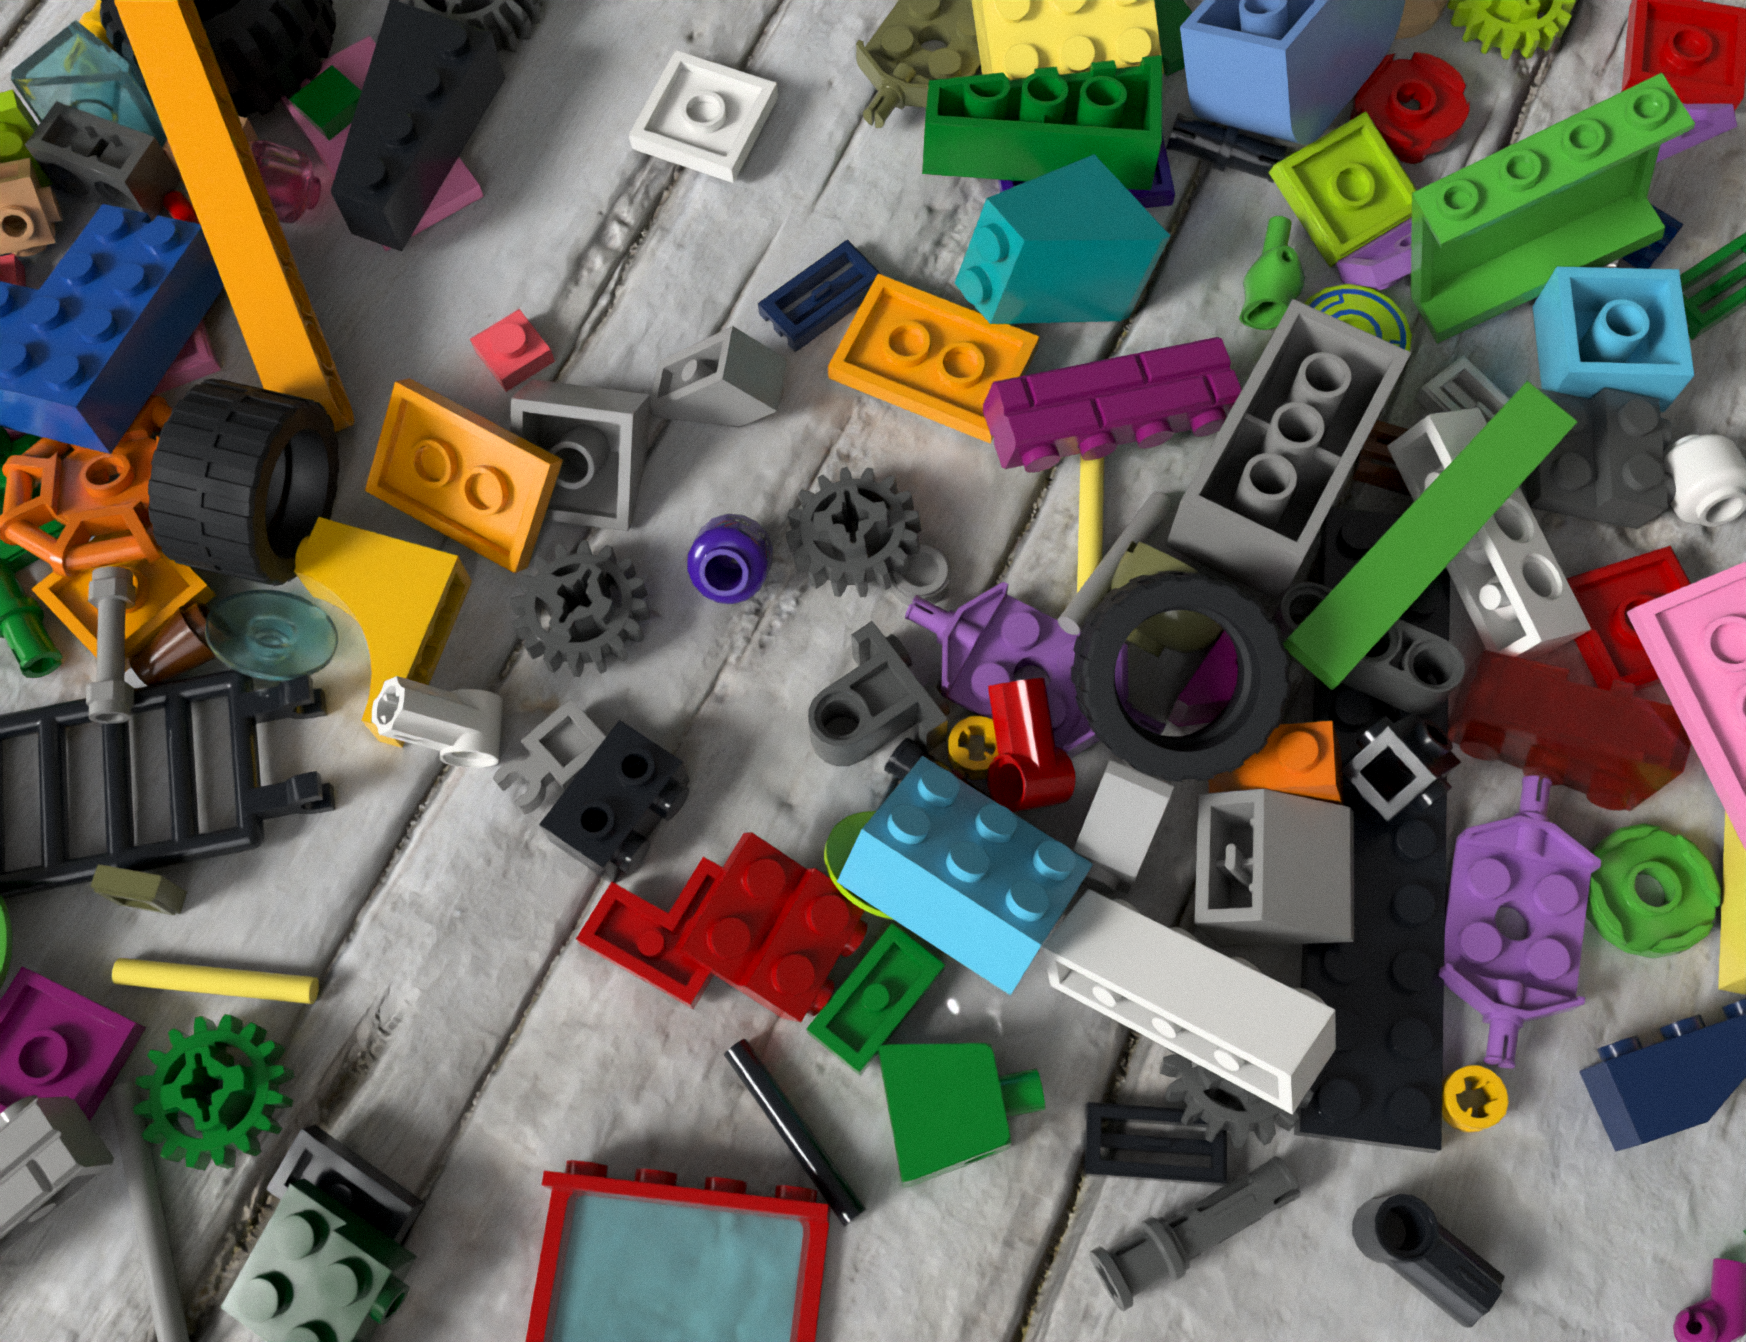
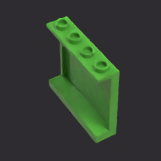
[1411,73,1695,344]

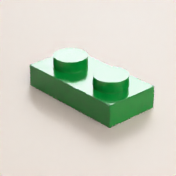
[806,923,945,1076]

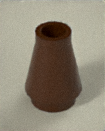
[129,601,231,686]

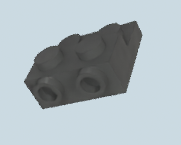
[1526,388,1676,529]

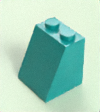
[955,154,1171,324]

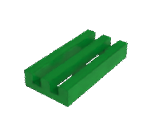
[1680,232,1746,340]

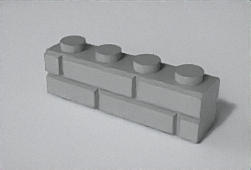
[0,1095,114,1258]

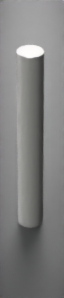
[1058,492,1172,635]

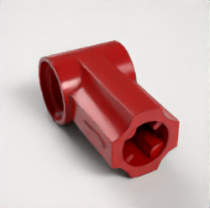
[987,677,1076,813]

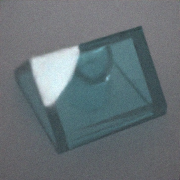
[11,20,167,147]

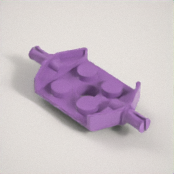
[905,582,1166,759]
[1438,775,1601,1069]

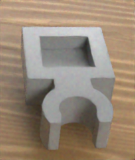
[493,699,606,815]

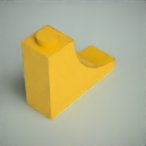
[294,517,472,748]

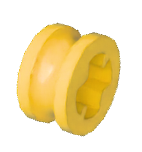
[947,716,998,780]
[1442,1065,1509,1133]

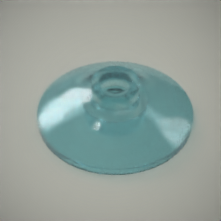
[205,589,338,681]

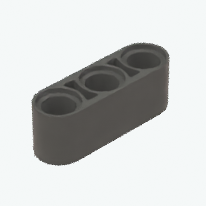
[1272,582,1465,715]

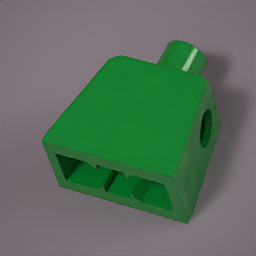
[878,1043,1045,1188]

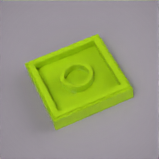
[1268,112,1417,268]

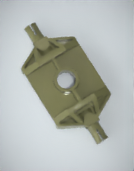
[856,0,981,128]

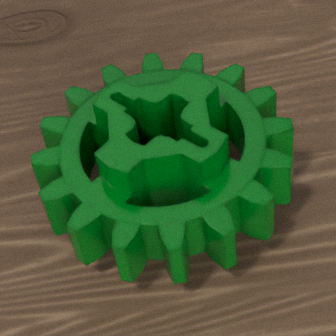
[133,1014,295,1171]

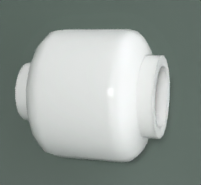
[1664,434,1746,527]

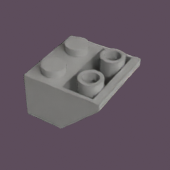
[1195,789,1354,947]

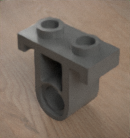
[808,621,950,766]

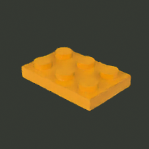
[828,274,1039,444]
[365,378,563,573]

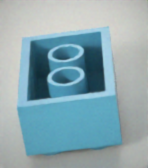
[837,756,1093,996]

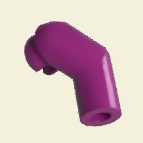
[1673,1258,1746,1342]

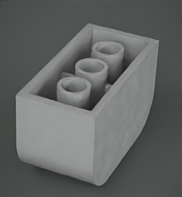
[1166,299,1411,602]

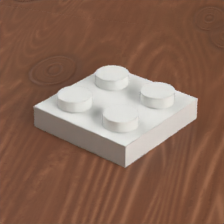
[629,50,778,183]

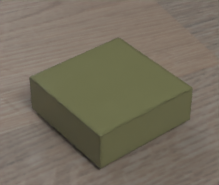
[90,864,187,916]

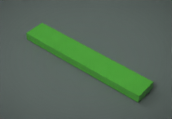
[1283,380,1578,690]

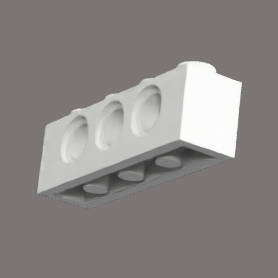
[1387,407,1591,668]

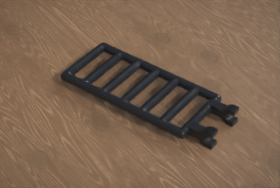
[0,668,335,899]

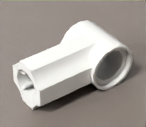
[371,676,503,768]

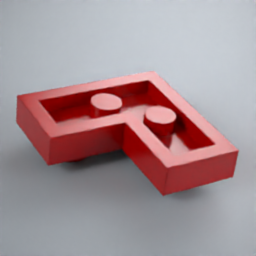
[576,857,723,1010]

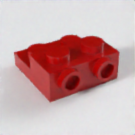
[674,832,868,1022]

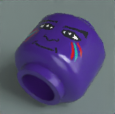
[687,513,773,604]

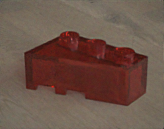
[1448,650,1692,812]

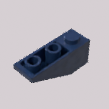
[1579,999,1746,1152]

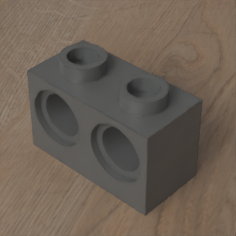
[25,101,181,221]

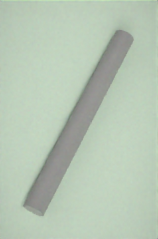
[108,1081,190,1342]

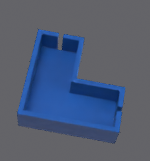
[0,204,224,454]

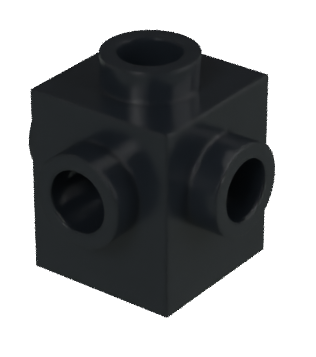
[1341,712,1462,822]

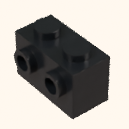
[539,720,690,883]

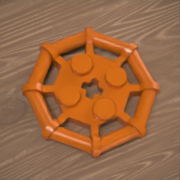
[0,395,173,577]

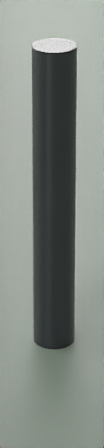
[724,1039,867,1227]

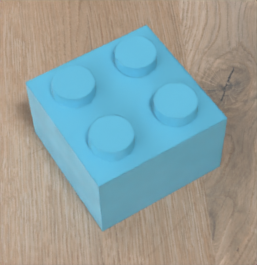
[1532,266,1695,412]

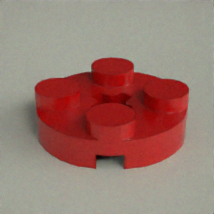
[1350,52,1470,164]

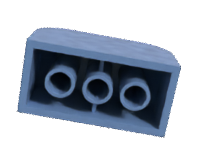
[1180,0,1405,145]

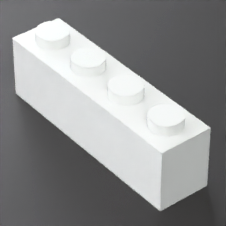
[1043,889,1336,1115]

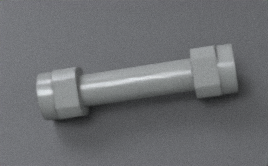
[86,566,136,724]

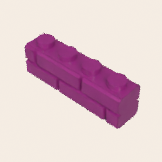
[983,337,1242,473]

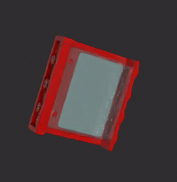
[525,1160,831,1342]

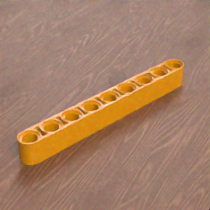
[114,0,355,433]

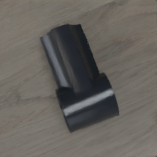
[1352,1194,1505,1328]

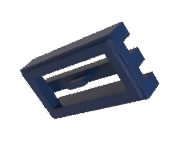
[758,239,882,352]

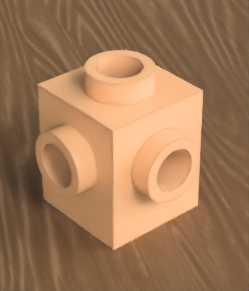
[0,158,63,257]

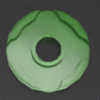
[1586,824,1721,959]

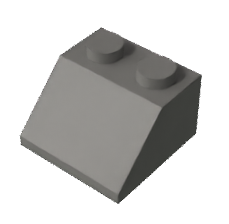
[510,379,650,531]

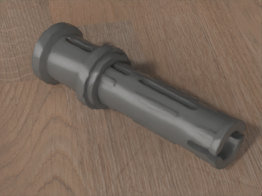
[1090,1156,1301,1312]

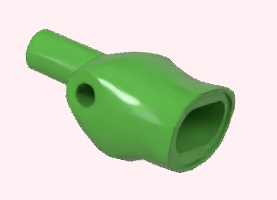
[1239,216,1305,330]

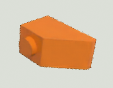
[1208,721,1344,806]

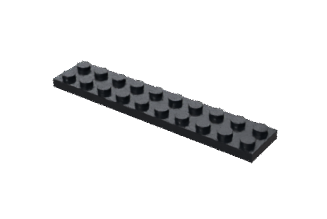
[1294,507,1450,1153]

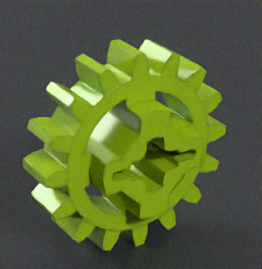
[1447,0,1576,60]

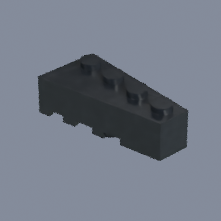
[330,0,505,252]

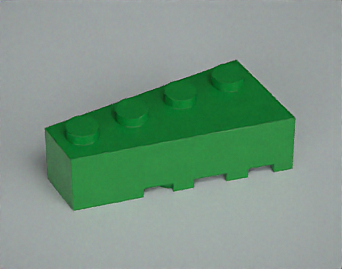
[922,55,1162,191]

